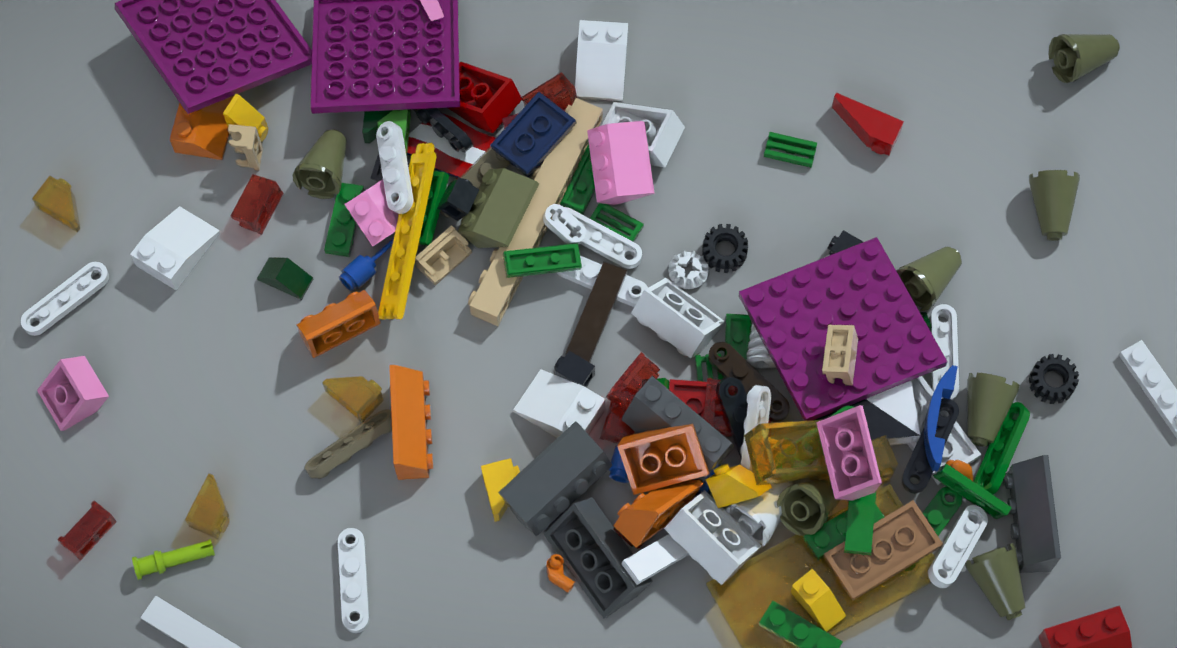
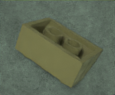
[458,168,539,248]

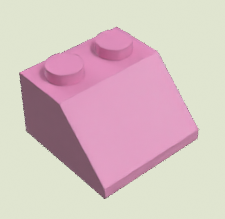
[344,180,399,247]
[37,356,109,431]

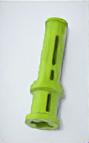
[132,539,215,580]

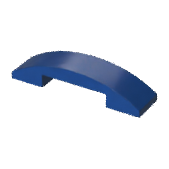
[924,365,958,472]

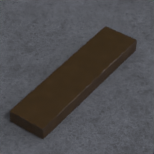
[565,262,628,362]

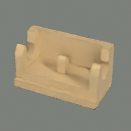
[228,124,263,171]
[415,225,472,285]
[822,325,858,385]

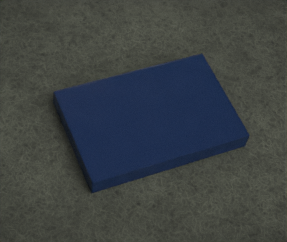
[490,92,577,177]

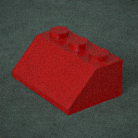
[1038,606,1132,648]

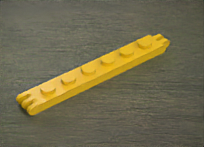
[378,143,436,320]

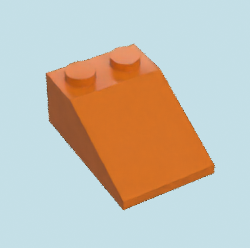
[617,424,709,495]

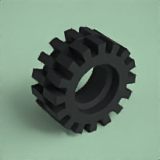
[702,224,748,273]
[1029,354,1079,404]

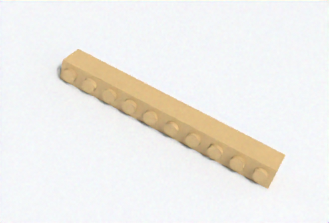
[468,98,603,326]

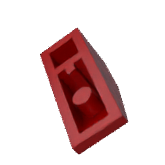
[832,93,904,156]

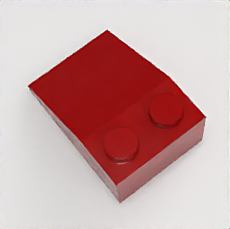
[448,62,522,133]

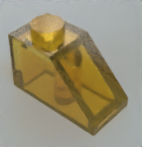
[32,176,81,232]
[322,376,384,422]
[185,473,230,539]

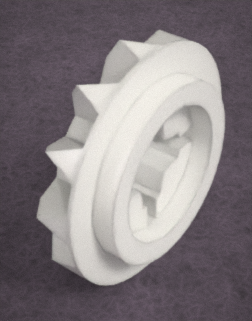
[668,251,708,289]

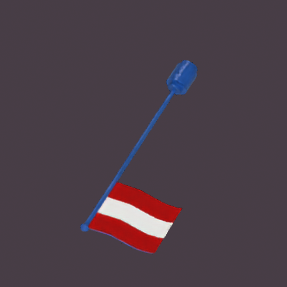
[339,114,496,291]

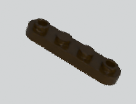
[708,342,790,422]

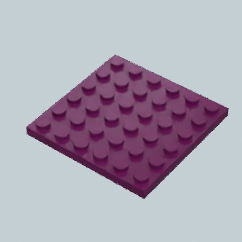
[114,0,312,114]
[311,0,460,114]
[739,237,948,423]

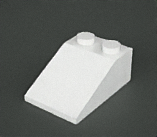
[574,20,628,102]
[601,102,685,168]
[130,206,220,291]
[513,369,606,438]

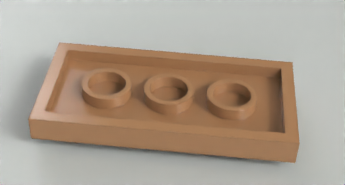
[823,500,943,601]

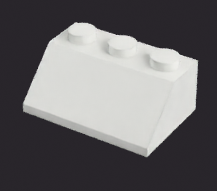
[631,278,725,358]
[664,491,761,585]

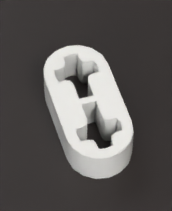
[543,204,586,245]

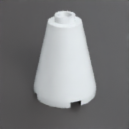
[726,477,793,547]

